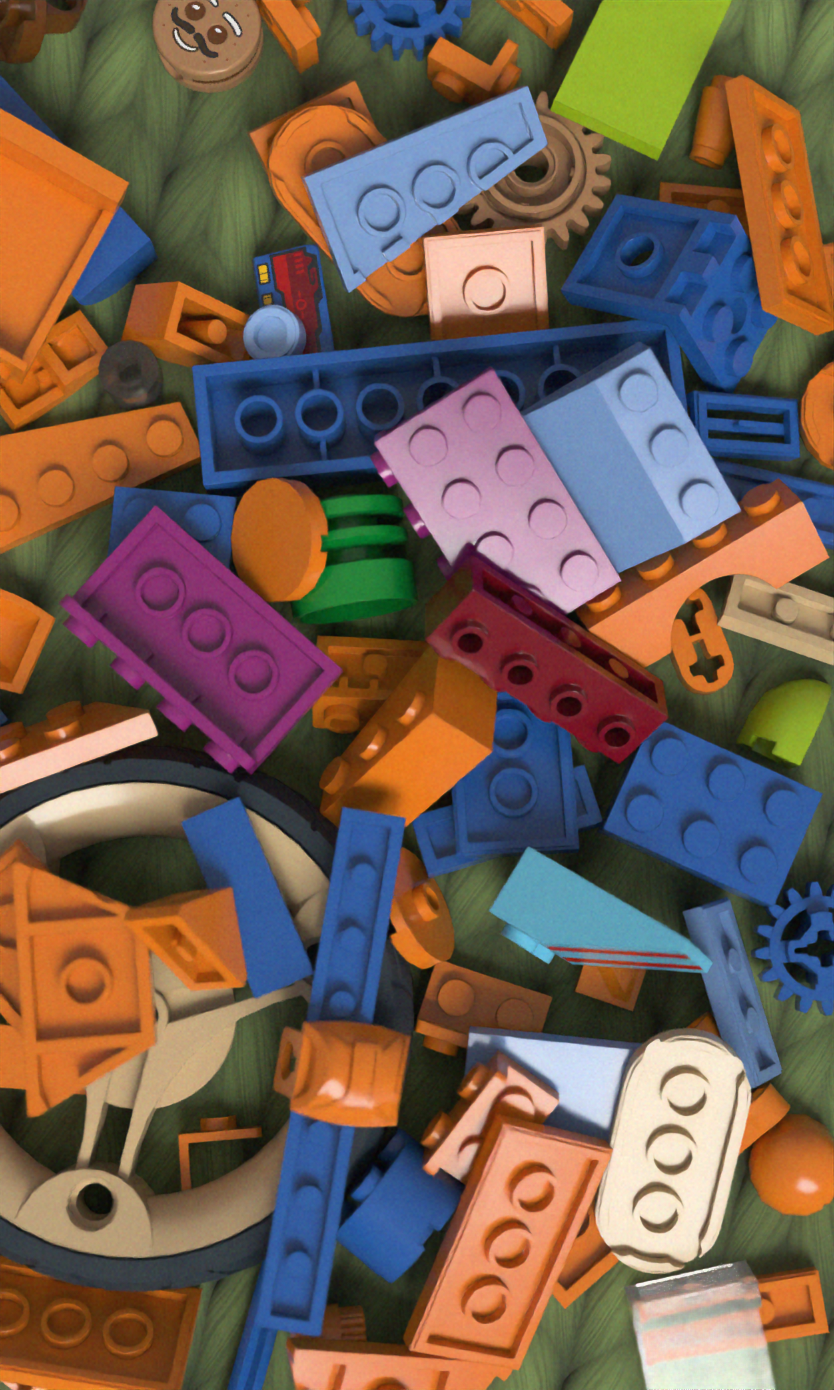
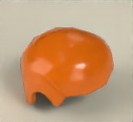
[748,1114,834,1216]

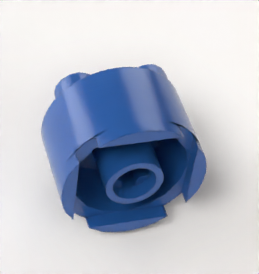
[336,1127,466,1283]

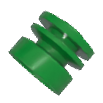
[290,494,419,625]

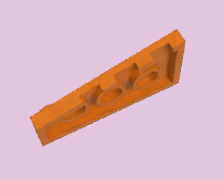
[0,402,201,554]

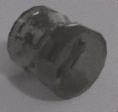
[98,340,166,412]

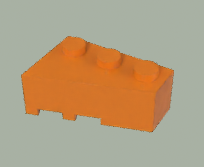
[319,646,498,828]

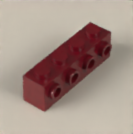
[425,555,668,764]

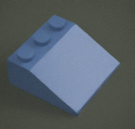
[520,341,741,573]

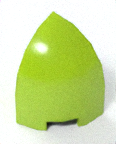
[735,678,832,770]

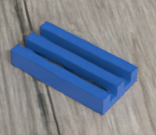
[686,391,800,461]

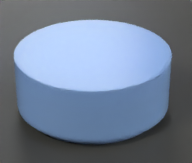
[243,305,306,359]

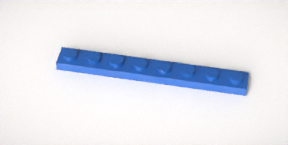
[255,807,406,1337]

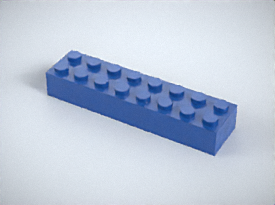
[192,320,688,497]

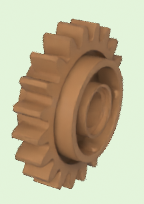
[457,91,612,250]

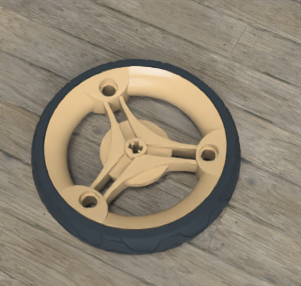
[0,745,414,1292]

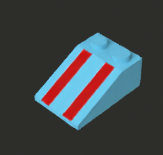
[489,846,713,973]

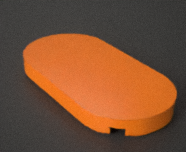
[267,105,461,317]

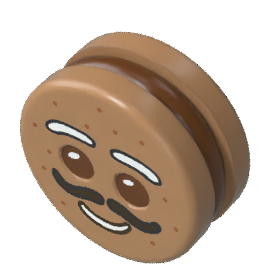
[152,0,264,93]

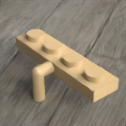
[717,574,834,666]

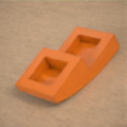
[0,310,114,433]

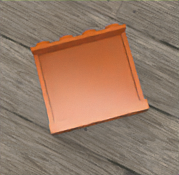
[0,108,129,384]

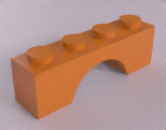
[574,478,829,668]

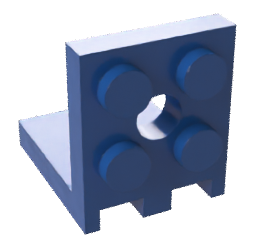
[561,194,778,394]

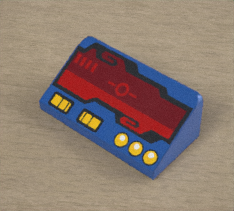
[252,244,334,355]

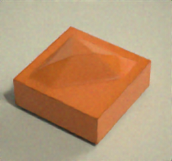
[573,965,647,1011]

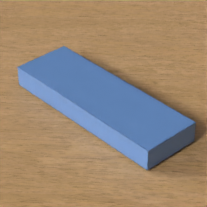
[683,897,782,1088]

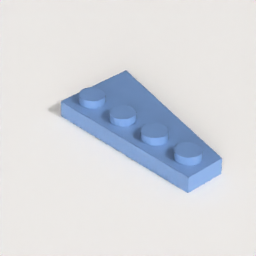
[301,86,548,293]

